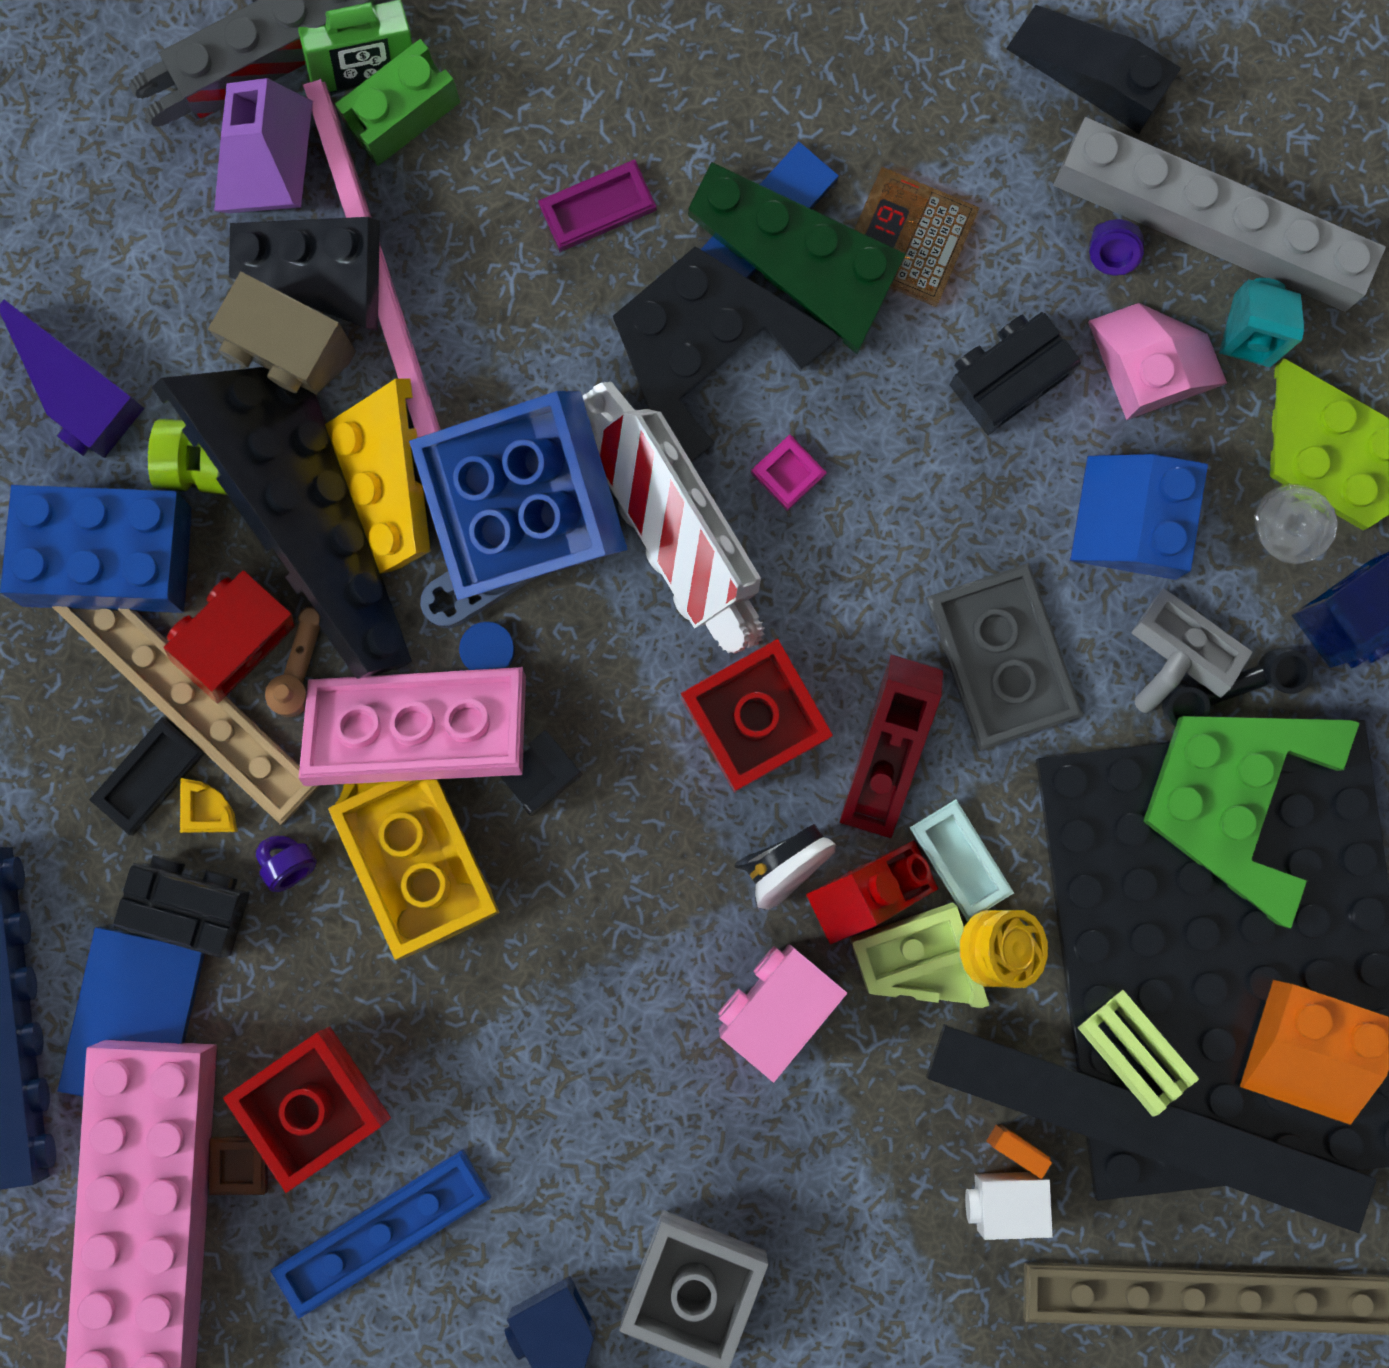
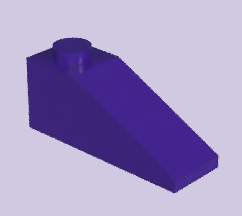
[0,299,145,458]

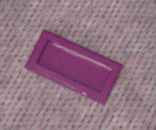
[538,159,657,252]

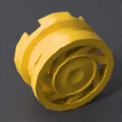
[960,910,1048,988]

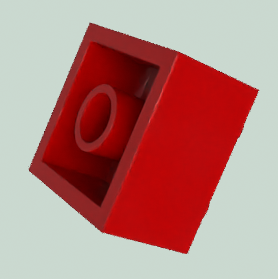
[680,639,833,793]
[223,1026,391,1193]

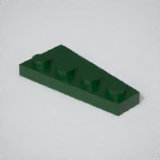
[688,162,906,354]

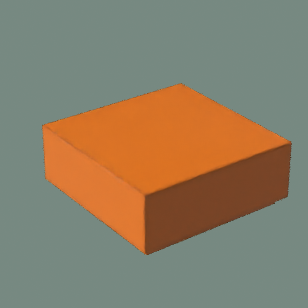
[986,1124,1052,1179]

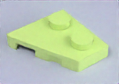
[850,902,990,1008]

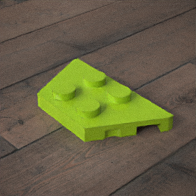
[1270,358,1389,531]

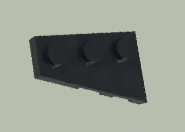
[229,217,380,331]

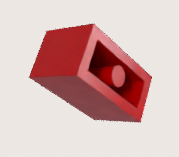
[163,570,295,704]

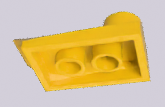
[328,779,500,960]

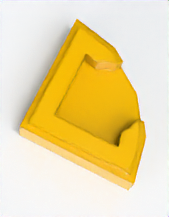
[180,778,238,833]

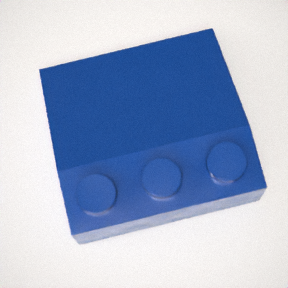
[409,391,628,600]

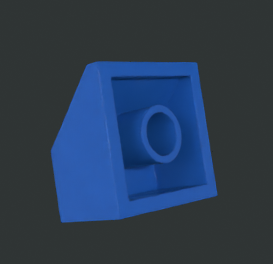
[1070,454,1208,580]

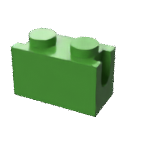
[335,39,460,166]

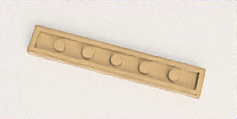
[52,606,321,825]

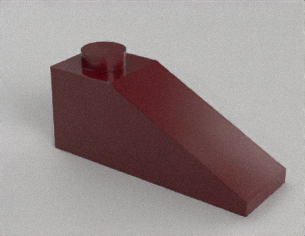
[839,654,943,838]

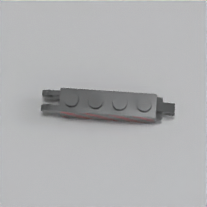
[129,0,390,127]

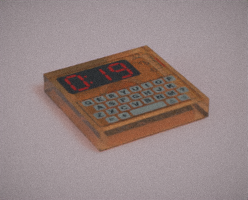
[854,167,980,308]

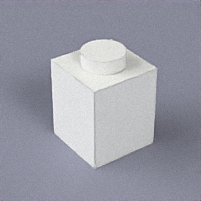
[965,1172,1053,1240]

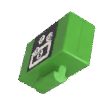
[298,0,412,92]

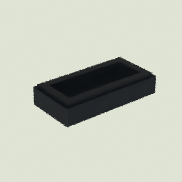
[89,717,206,836]

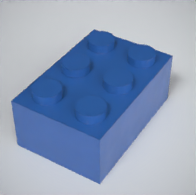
[0,485,192,613]

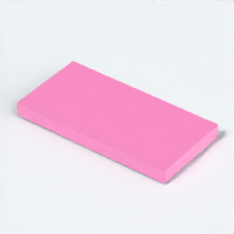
[299,667,526,786]

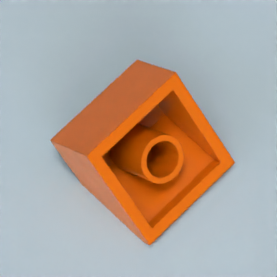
[1240,980,1389,1125]

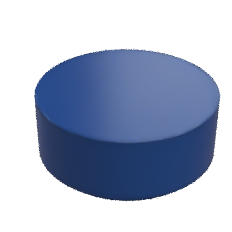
[459,622,515,670]

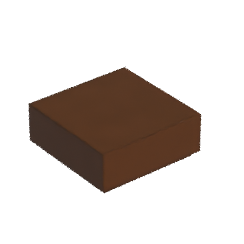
[209,1136,268,1195]

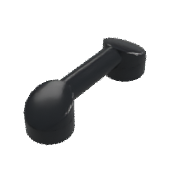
[1162,648,1313,727]

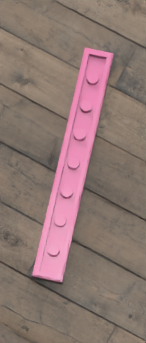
[303,79,441,438]

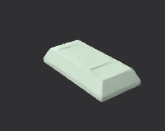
[909,799,1014,922]

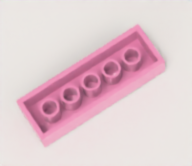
[65,1040,217,1368]

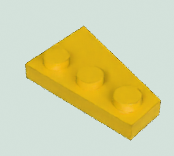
[325,378,431,574]

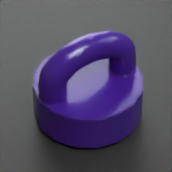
[1089,219,1144,276]
[256,835,317,892]

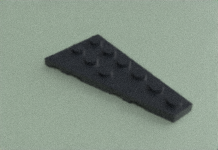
[152,367,412,679]

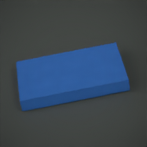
[57,927,205,1097]

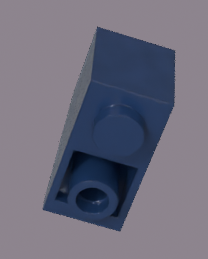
[504,1276,596,1368]

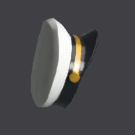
[734,824,836,910]

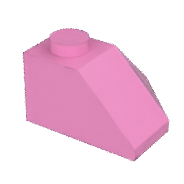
[1088,303,1227,420]

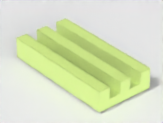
[1077,990,1199,1117]

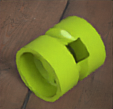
[148,418,227,495]

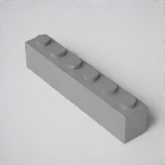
[1053,117,1386,312]

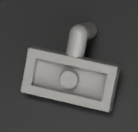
[1131,588,1253,713]

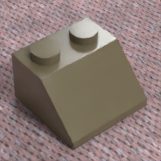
[208,271,356,395]

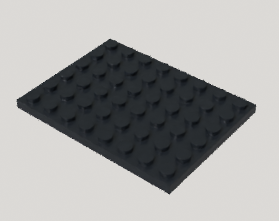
[1036,720,1389,1201]

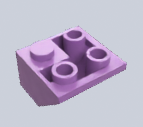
[214,78,313,213]

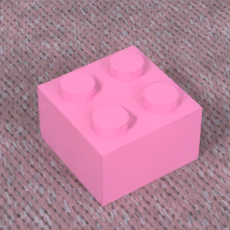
[718,944,847,1083]

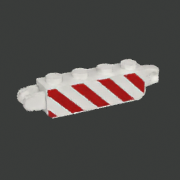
[582,382,765,654]

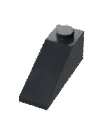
[1006,5,1181,134]

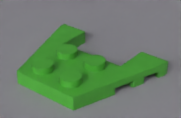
[1144,716,1359,928]

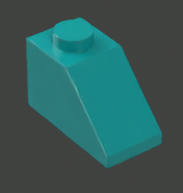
[1219,278,1304,367]

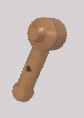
[265,606,321,717]

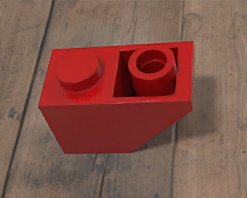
[806,840,939,944]

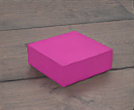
[751,434,827,511]

